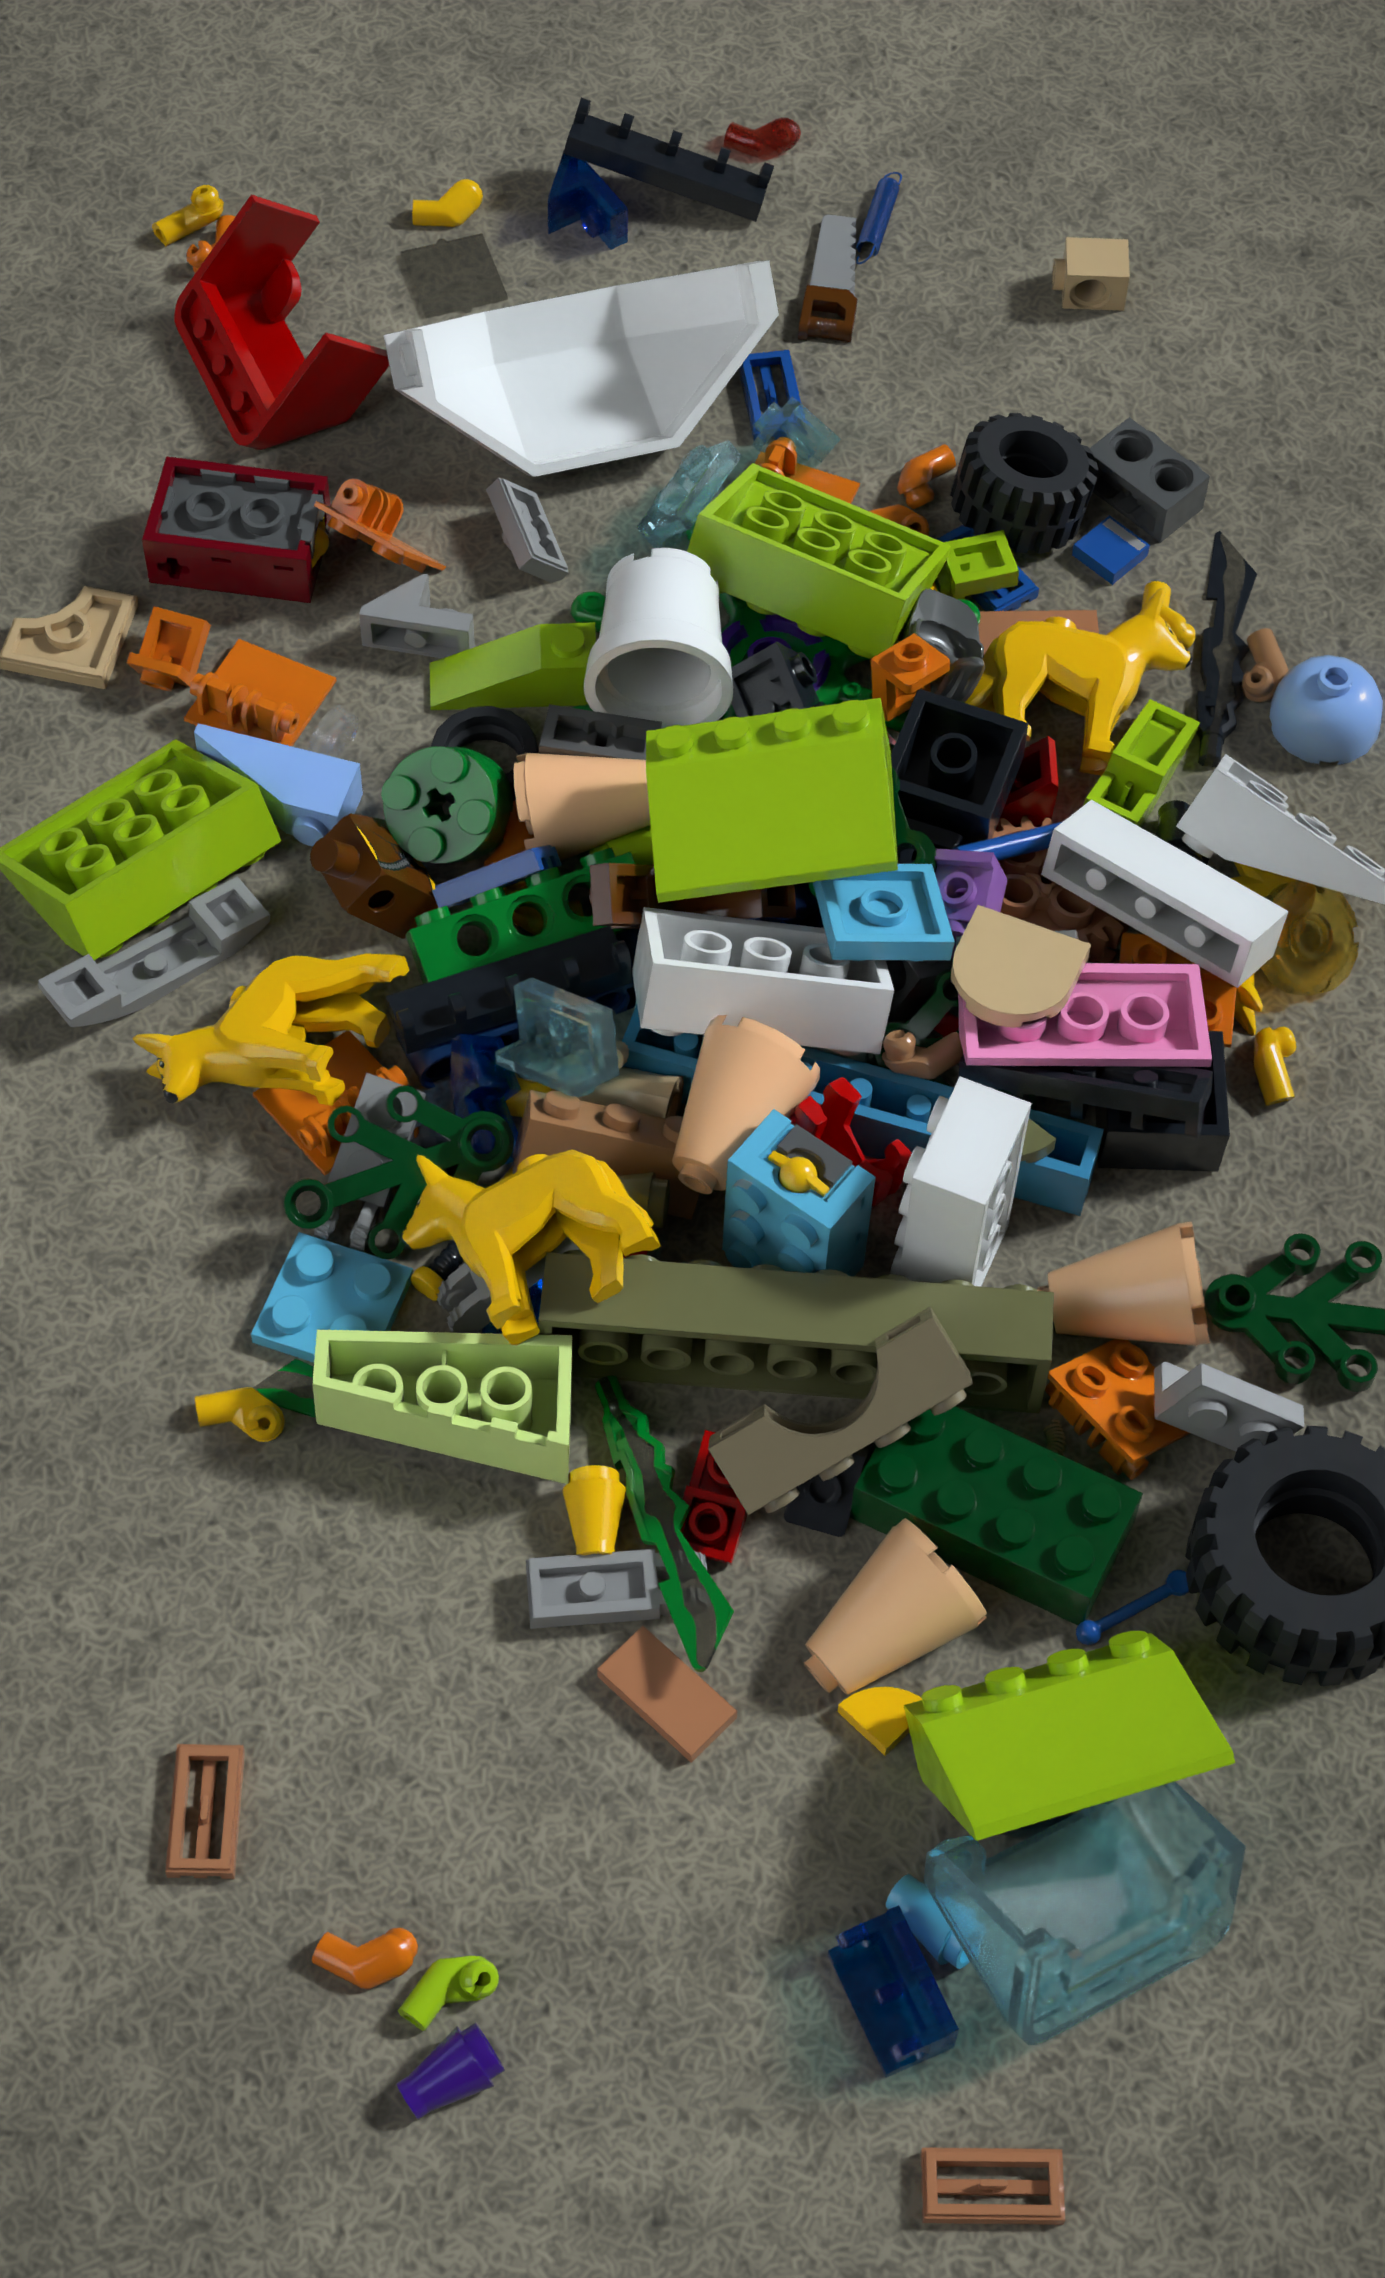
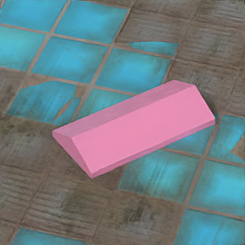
[958,963,1212,1067]

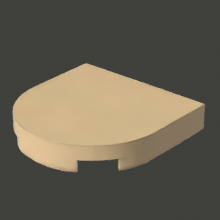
[951,905,1091,1028]

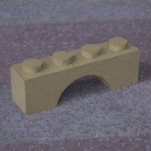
[708,1306,973,1515]

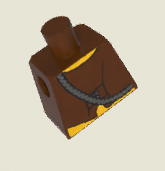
[310,813,438,939]

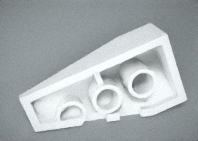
[1176,754,1385,905]

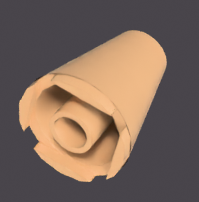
[513,753,650,861]
[672,1015,820,1194]
[1037,1222,1210,1346]
[804,1518,987,1695]

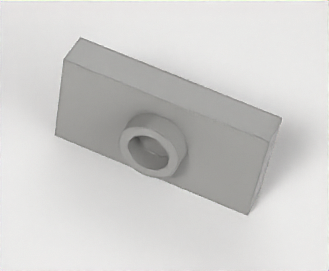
[486,477,569,583]

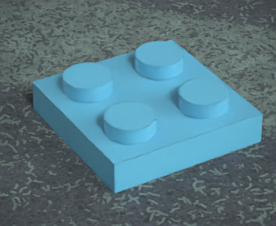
[813,864,955,961]
[251,1232,413,1363]

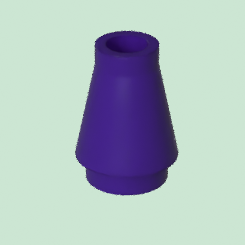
[396,2022,505,2120]

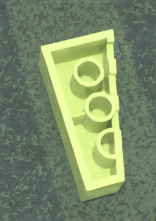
[312,1329,572,1484]

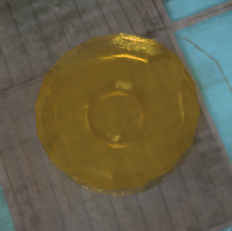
[1261,880,1359,996]

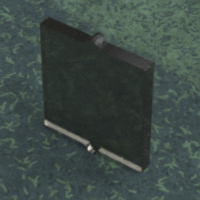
[401,233,508,318]

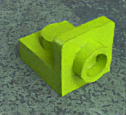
[934,530,1019,599]

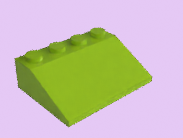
[687,463,952,658]
[646,698,898,903]
[0,739,282,961]
[904,1631,1235,1841]

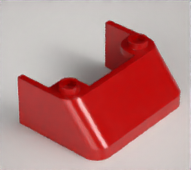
[174,194,390,450]

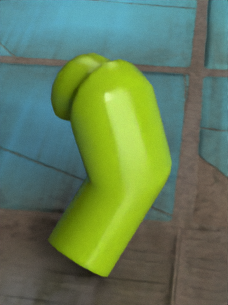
[397,1955,499,2031]

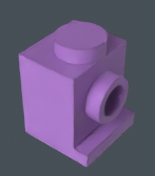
[935,849,1008,945]

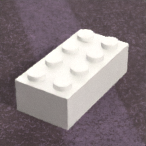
[632,907,894,1056]
[890,1077,1032,1286]

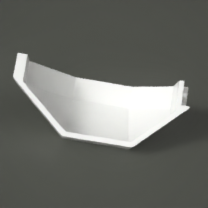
[384,261,779,477]

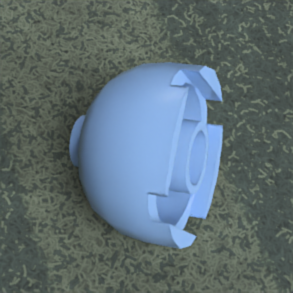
[1269,655,1383,764]

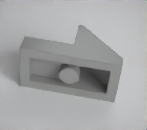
[359,574,475,658]

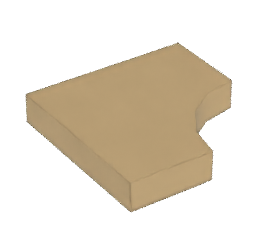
[0,586,139,689]

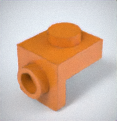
[126,606,211,692]
[871,633,950,722]

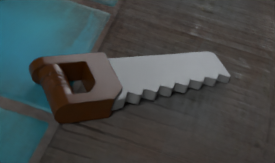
[798,215,858,342]

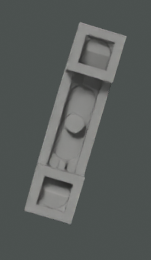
[38,876,270,1027]

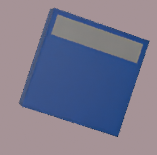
[1072,515,1150,585]

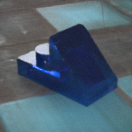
[547,154,628,250]

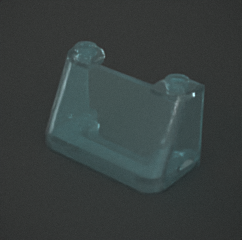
[924,1781,1246,2045]

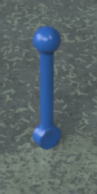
[1076,1570,1189,1646]

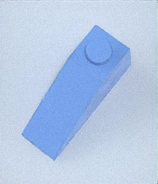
[194,723,363,847]

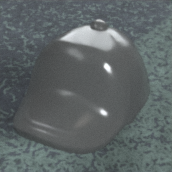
[901,589,985,703]

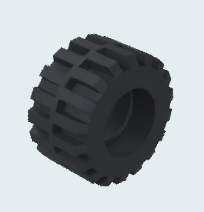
[950,413,1098,554]

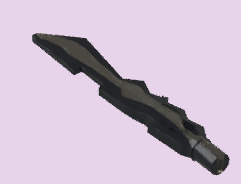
[1196,531,1257,768]

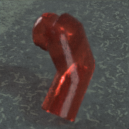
[724,117,801,160]

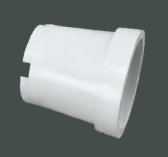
[584,548,733,729]

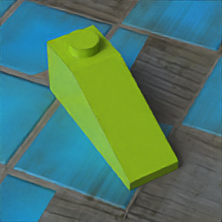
[429,622,596,710]

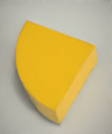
[837,1687,922,1756]

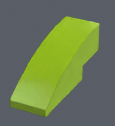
[1083,699,1200,828]

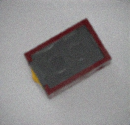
[142,456,331,603]

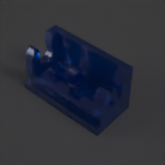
[827,1905,959,2078]

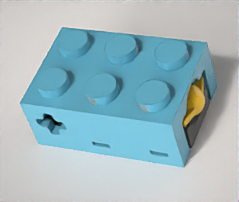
[722,1109,876,1276]

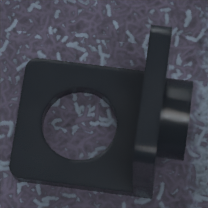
[784,1442,873,1537]

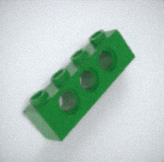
[406,847,635,984]

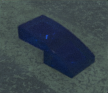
[450,1034,521,1165]

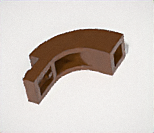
[589,863,796,929]

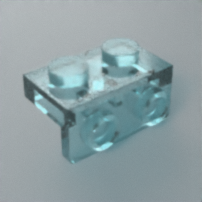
[636,440,742,551]
[495,977,619,1097]

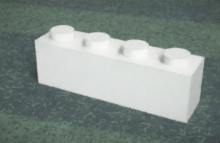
[1041,800,1288,988]

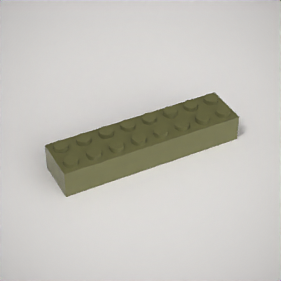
[539,1250,1054,1414]

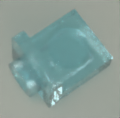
[752,396,841,463]

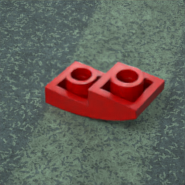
[670,1430,748,1565]

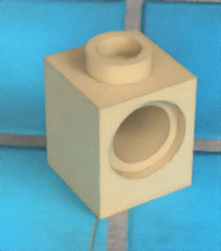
[1052,237,1130,311]

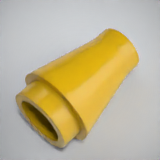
[562,1465,626,1555]

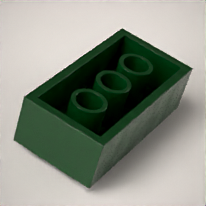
[850,1406,1143,1625]

